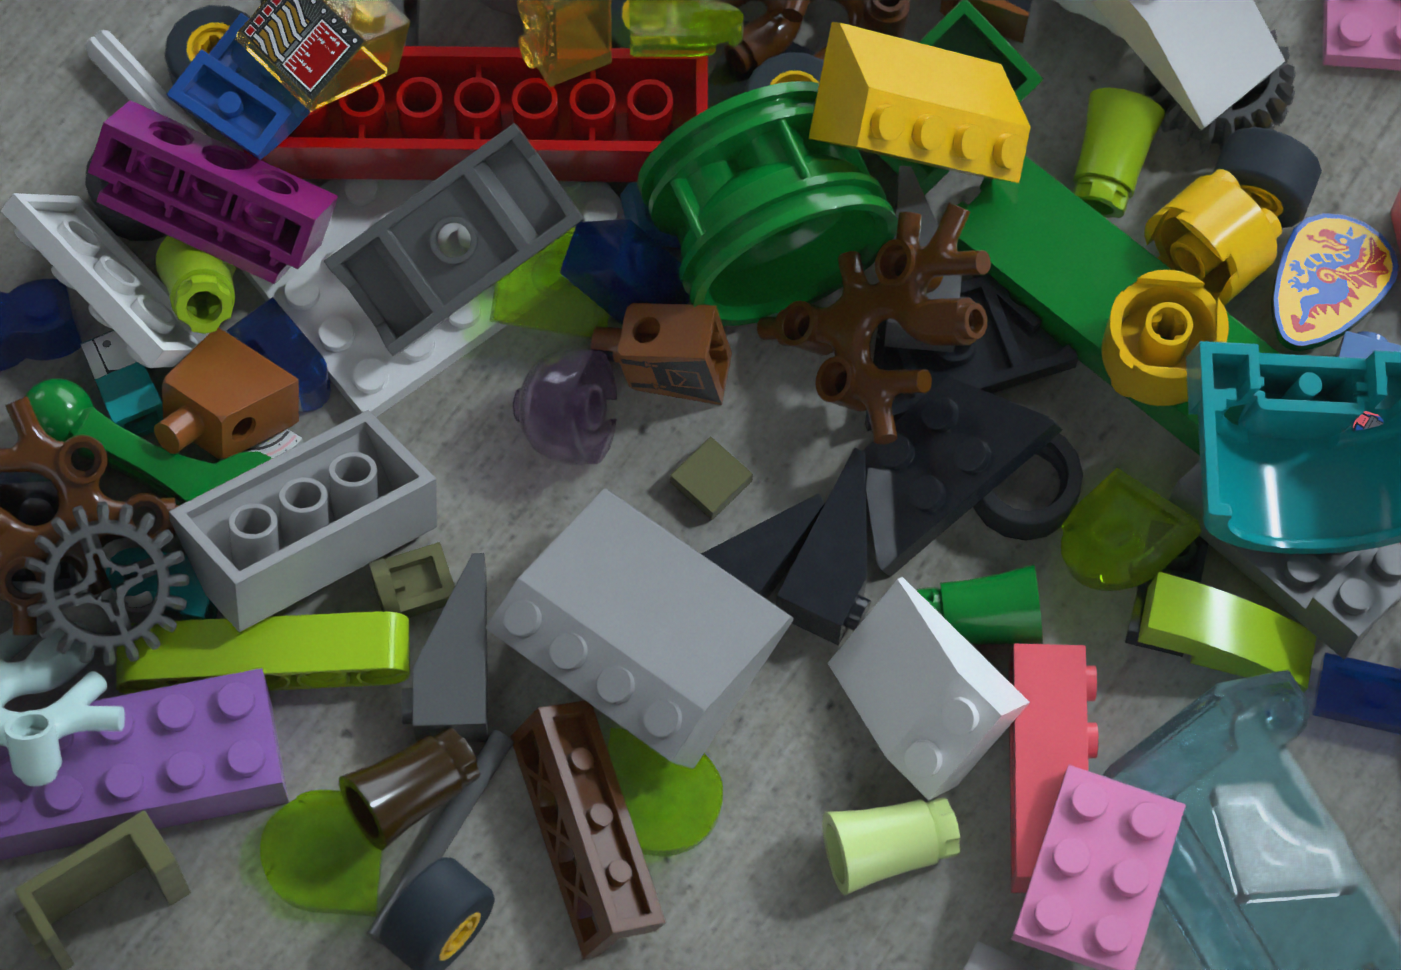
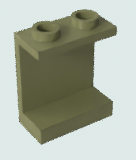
[14,810,191,970]

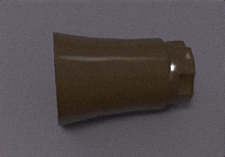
[339,728,481,851]

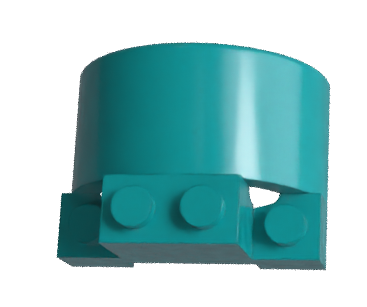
[1186,341,1401,554]

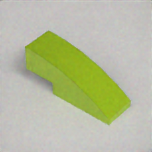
[1138,572,1317,692]

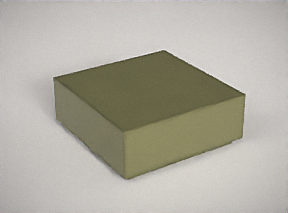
[670,436,753,520]

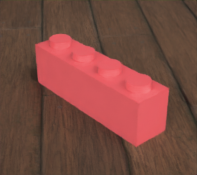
[1008,644,1098,893]

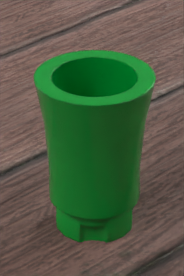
[917,564,1043,645]

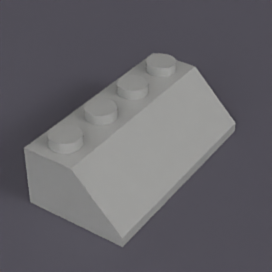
[169,410,437,632]

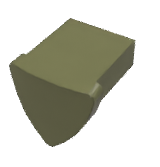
[369,542,455,618]

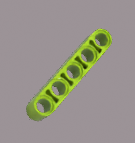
[116,611,410,695]

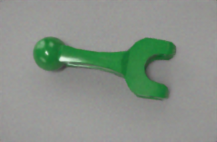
[24,378,272,505]

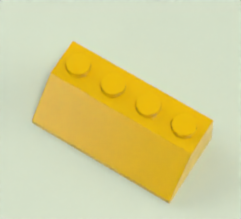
[808,22,1031,183]

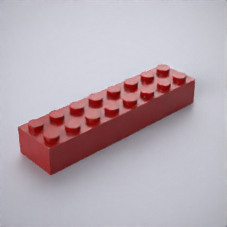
[243,45,708,182]

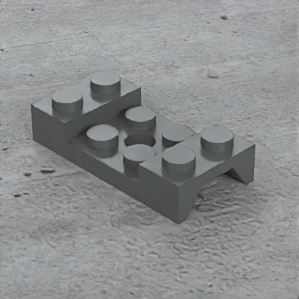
[324,123,585,357]
[1166,462,1401,660]

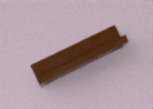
[510,700,666,959]

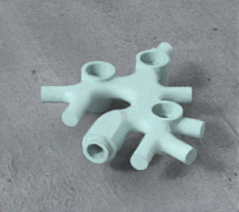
[0,616,125,786]

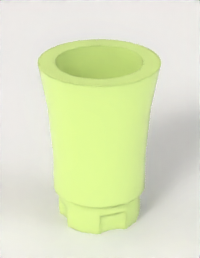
[822,797,960,895]

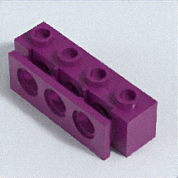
[88,100,339,284]

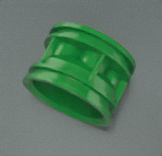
[637,81,898,326]

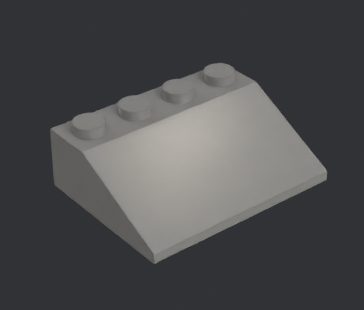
[485,488,794,769]

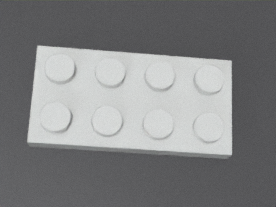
[1,193,209,368]

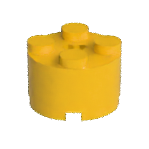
[1144,169,1282,306]
[1102,270,1229,406]

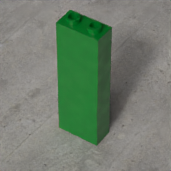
[957,156,1280,456]

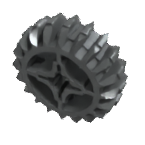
[1143,30,1296,154]
[22,501,189,666]

